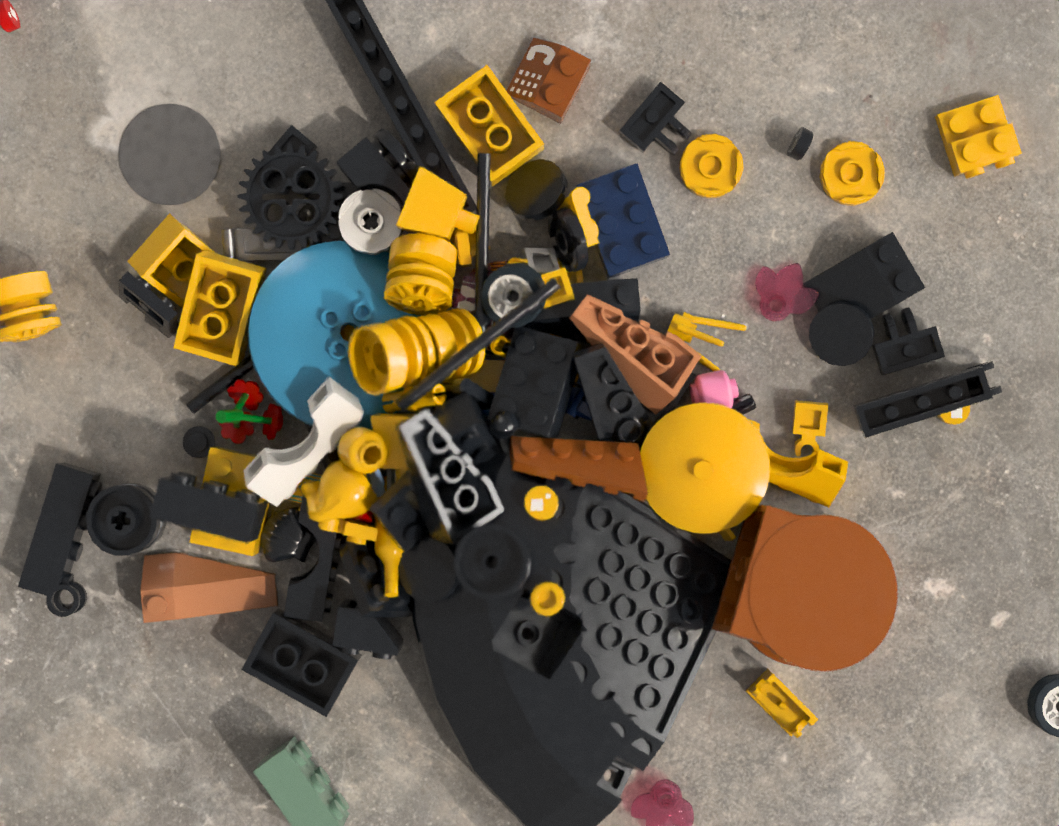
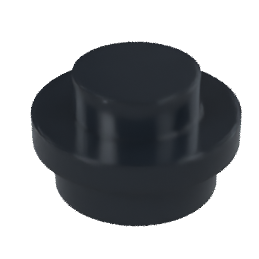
[183,426,215,458]

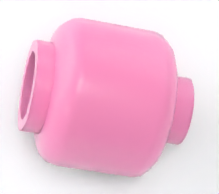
[689,370,739,408]

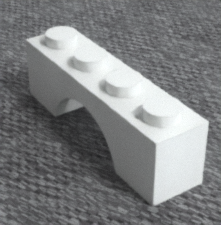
[243,377,364,507]

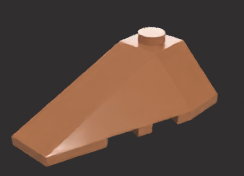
[570,294,701,414]
[140,552,278,623]

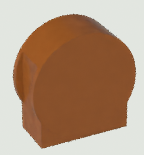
[712,505,898,672]

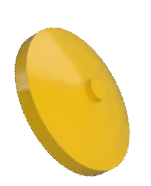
[640,402,770,533]

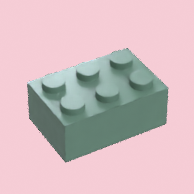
[253,736,349,826]

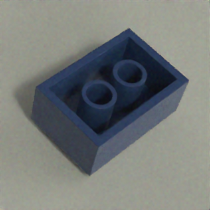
[576,163,670,280]

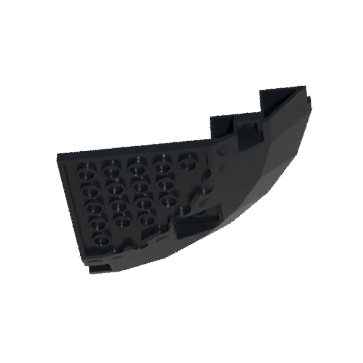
[412,435,732,826]

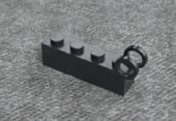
[853,361,1003,438]
[18,462,102,617]

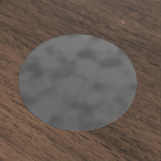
[119,104,221,205]

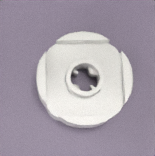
[338,189,402,255]

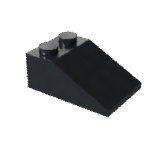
[803,232,925,318]

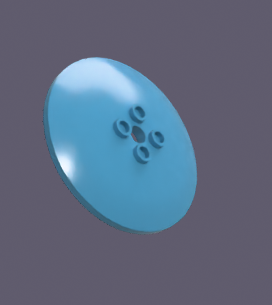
[248,241,423,430]

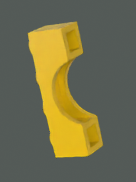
[747,418,848,508]

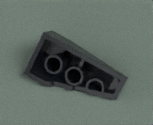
[509,278,641,344]
[396,409,505,545]

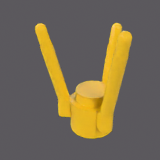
[667,312,746,372]

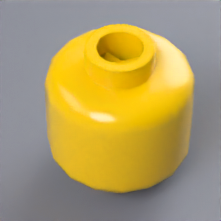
[338,427,387,474]

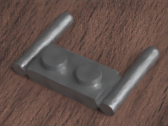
[221,227,318,261]

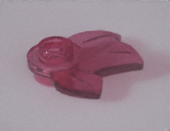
[755,263,819,322]
[631,779,694,826]

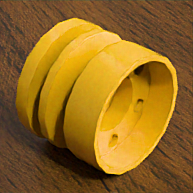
[384,233,457,315]
[0,271,62,343]
[416,308,485,381]
[348,316,436,396]

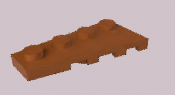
[509,436,648,501]

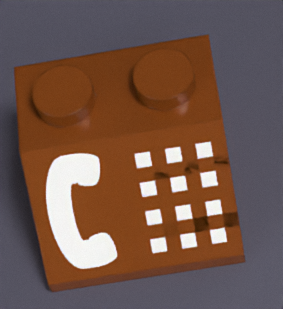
[506,38,591,124]

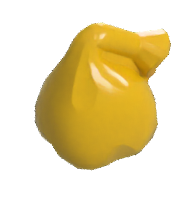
[300,459,377,522]

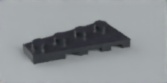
[571,343,654,451]

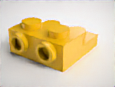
[935,95,1022,179]

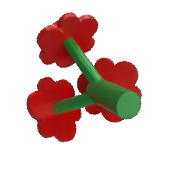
[215,379,283,444]

